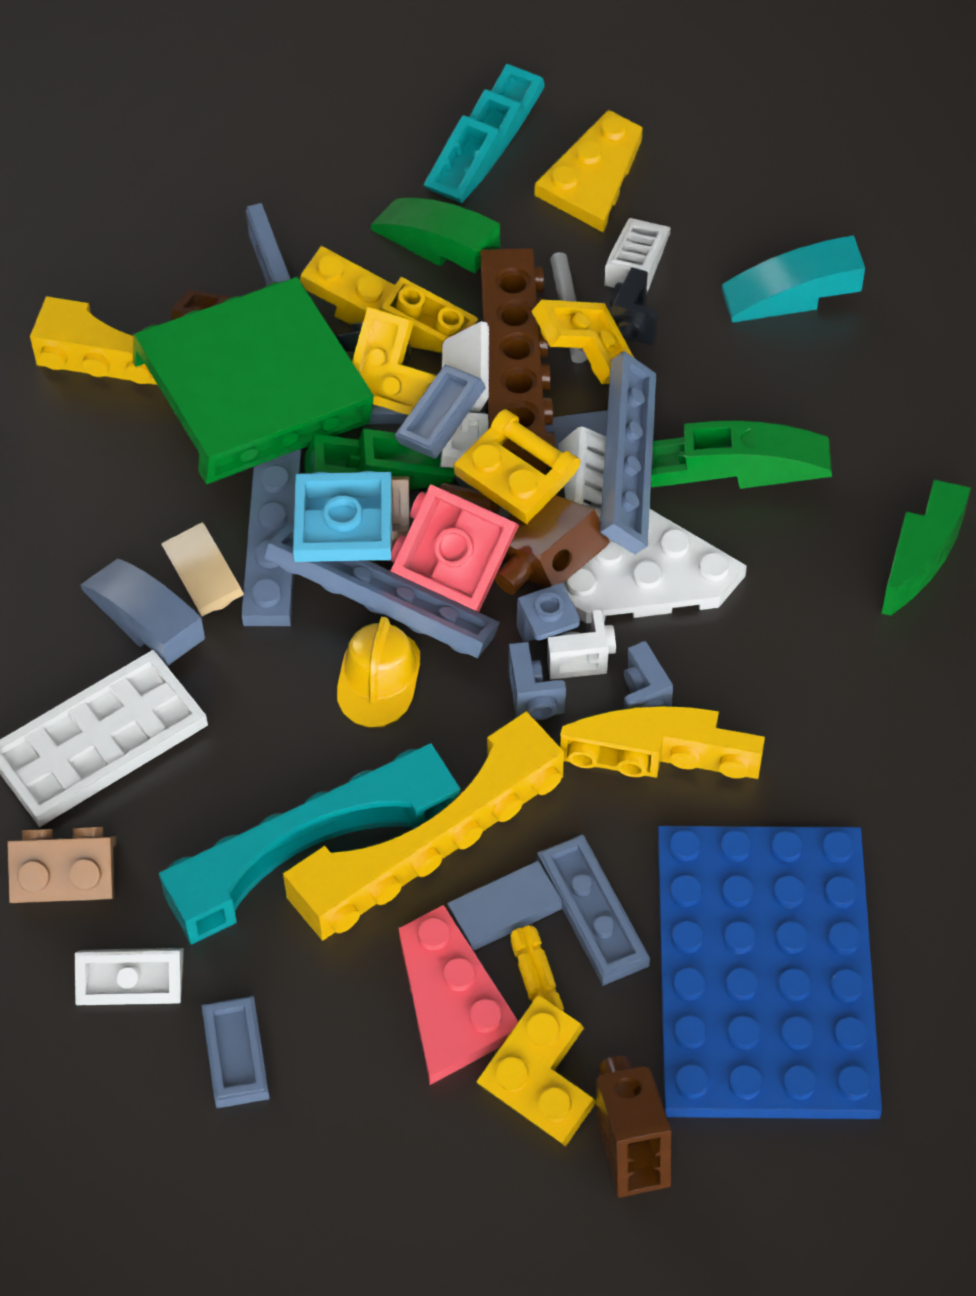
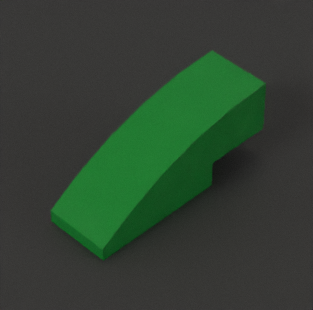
[371,198,500,274]
[305,428,455,491]
[881,480,971,616]

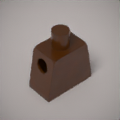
[494,495,610,595]
[595,1056,671,1198]

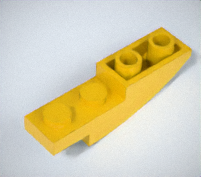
[299,246,479,353]
[560,706,765,779]

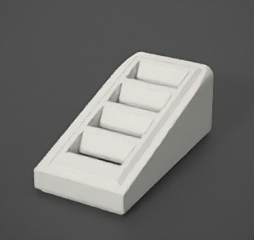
[605,218,670,292]
[558,427,606,522]

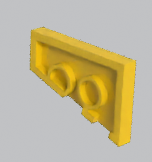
[535,110,643,233]

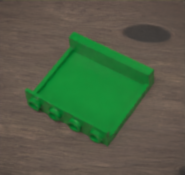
[133,277,374,485]

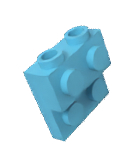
[293,471,393,562]

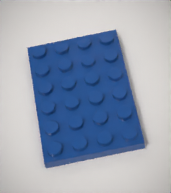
[658,826,882,1119]

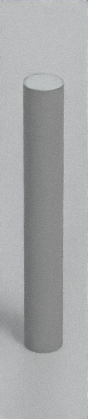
[550,252,588,363]

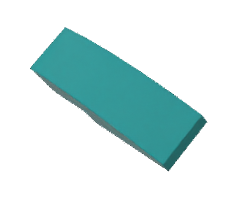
[722,235,865,323]

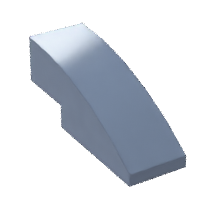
[80,558,205,666]

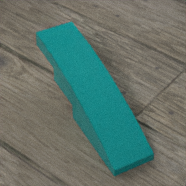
[423,64,545,204]

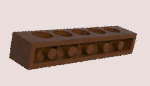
[480,248,555,475]

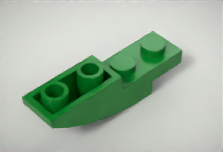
[651,421,832,489]

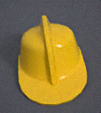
[337,616,420,727]

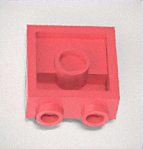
[390,484,519,612]

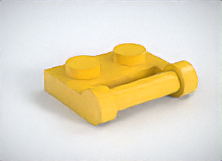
[454,409,581,524]

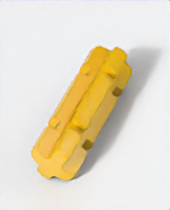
[510,925,564,1011]

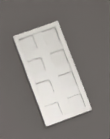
[0,649,208,827]

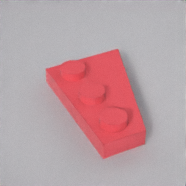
[399,905,518,1085]

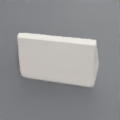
[442,321,489,413]
[75,948,183,1005]

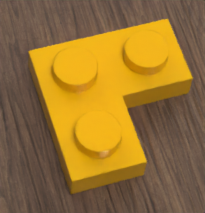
[532,300,634,384]
[352,307,437,415]
[476,994,596,1147]

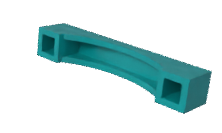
[158,743,460,945]

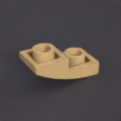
[161,522,244,617]

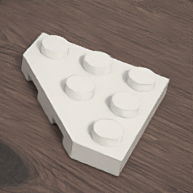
[563,509,747,623]

